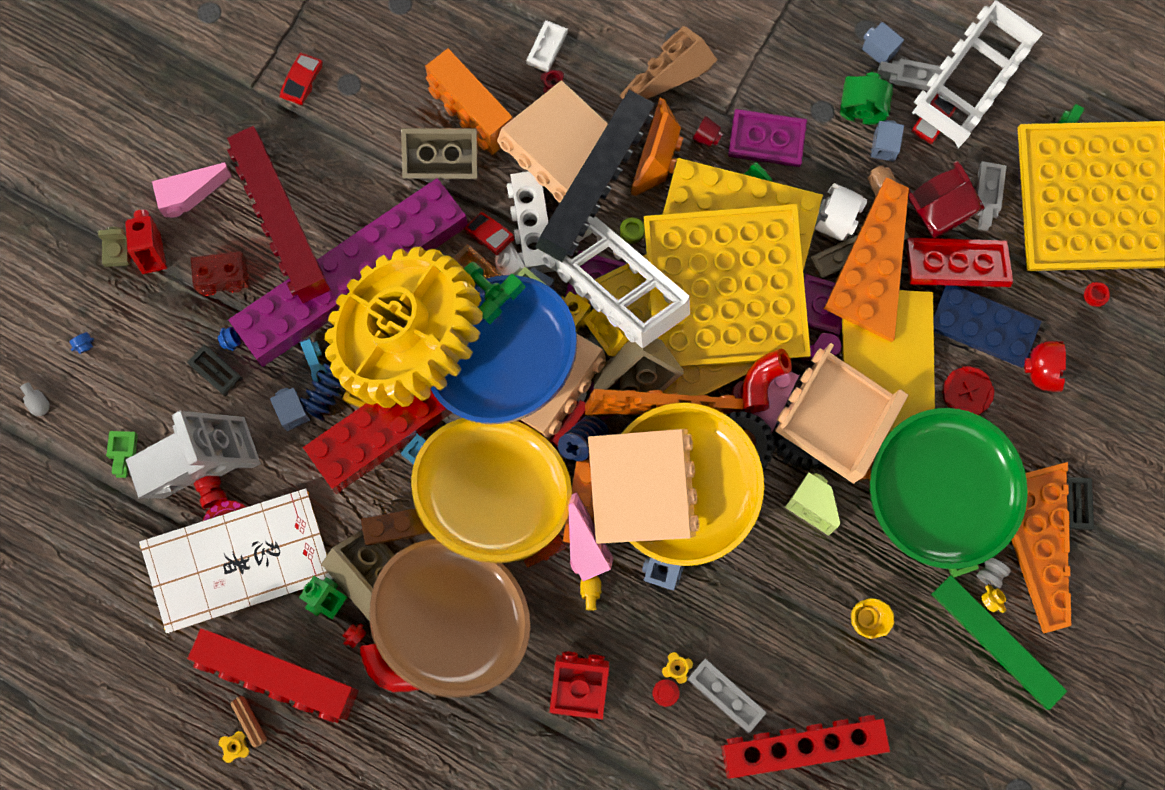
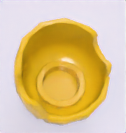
[851,598,894,639]

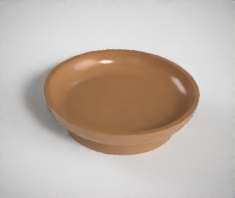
[369,539,530,698]

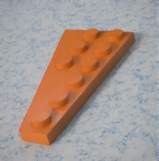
[823,177,909,342]
[585,389,743,415]
[1011,462,1071,634]

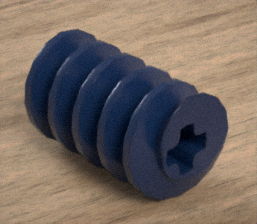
[300,363,343,421]
[558,415,609,461]

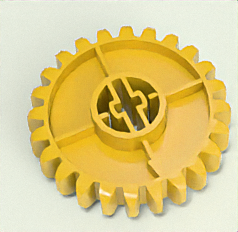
[325,247,483,408]

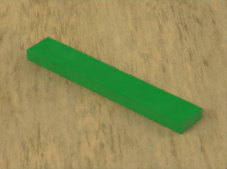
[931,575,1067,710]

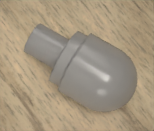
[20,382,50,416]

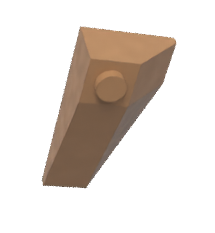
[620,26,717,100]

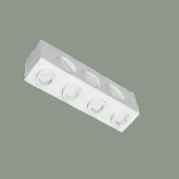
[507,172,555,273]

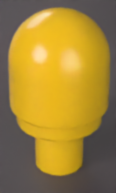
[580,576,601,611]

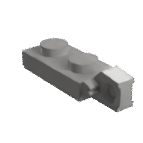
[877,58,945,91]
[976,161,1006,231]

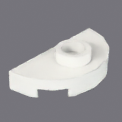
[495,242,525,275]

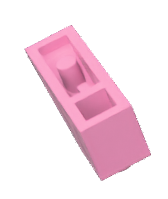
[152,162,231,218]
[744,372,799,446]
[569,492,613,581]

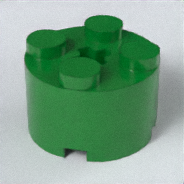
[840,72,893,124]

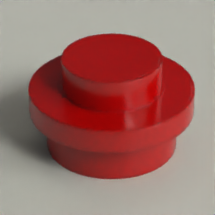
[1084,282,1110,307]
[342,623,366,648]
[652,680,679,707]

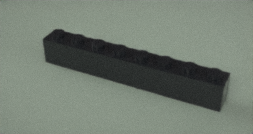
[535,89,655,262]

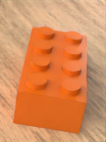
[425,48,513,155]

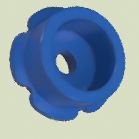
[218,327,241,351]
[69,332,94,354]

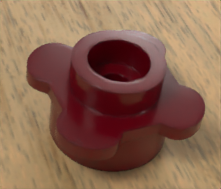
[541,70,564,94]

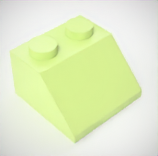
[785,473,840,536]

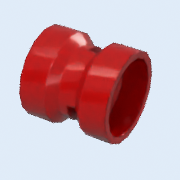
[194,476,227,509]

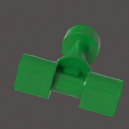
[464,262,526,325]

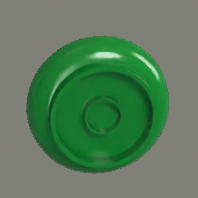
[869,408,1028,569]

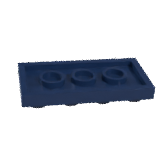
[933,285,1041,368]

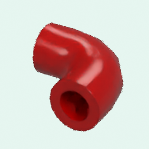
[742,348,792,413]
[360,643,420,692]

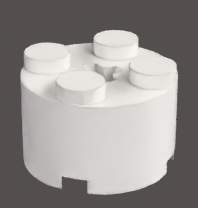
[814,183,867,241]

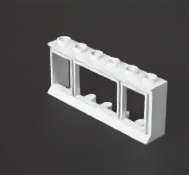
[912,0,1043,148]
[542,216,690,348]

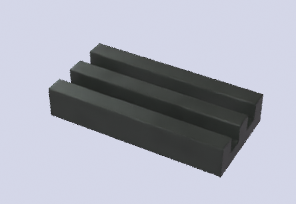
[187,344,243,397]
[1067,477,1094,530]

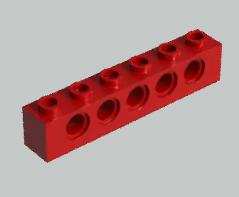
[721,715,890,779]

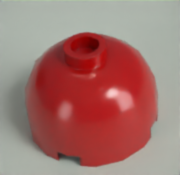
[1024,341,1066,392]

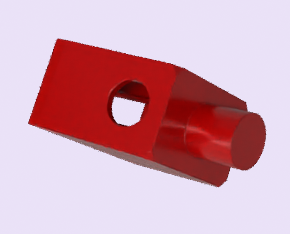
[125,209,167,274]

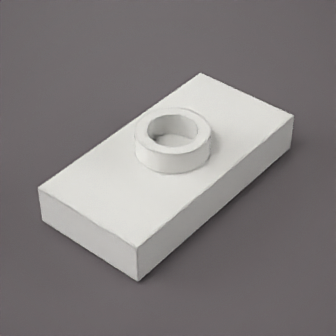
[526,20,568,72]

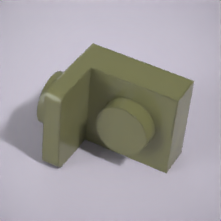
[98,226,130,267]

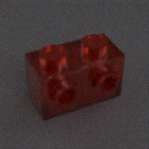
[191,251,249,296]

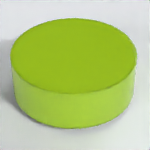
[620,217,645,244]

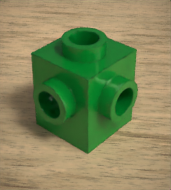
[299,576,347,619]

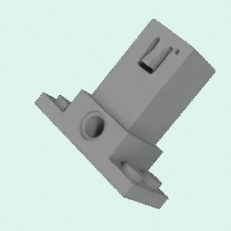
[126,411,261,499]

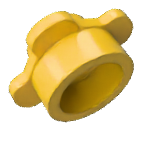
[981,584,1006,613]
[662,652,693,684]
[219,731,249,763]

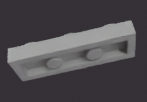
[687,659,766,733]

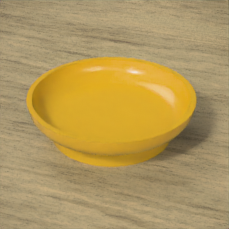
[622,403,764,566]
[411,418,572,563]

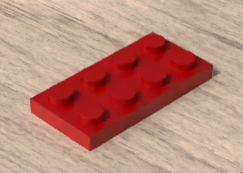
[906,238,1013,287]

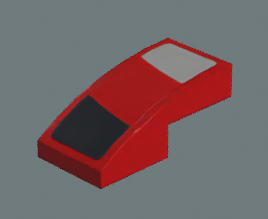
[280,53,322,105]
[911,93,957,144]
[464,212,515,256]

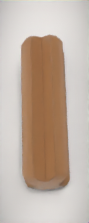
[231,696,267,747]

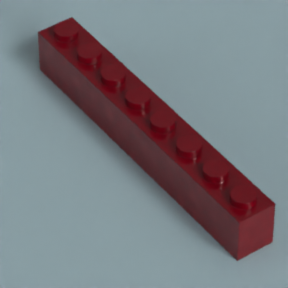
[227,126,331,303]

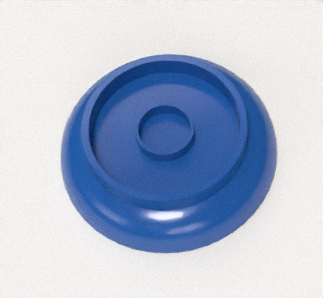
[430,275,577,425]

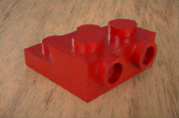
[549,651,609,720]

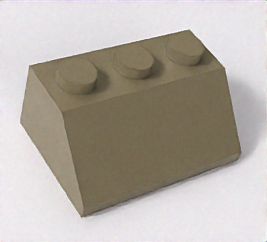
[401,128,479,179]
[594,338,684,417]
[321,530,395,621]

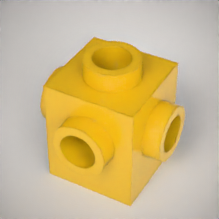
[561,292,591,332]

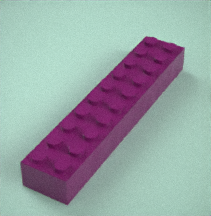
[228,178,468,367]

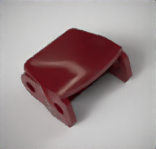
[908,161,985,238]

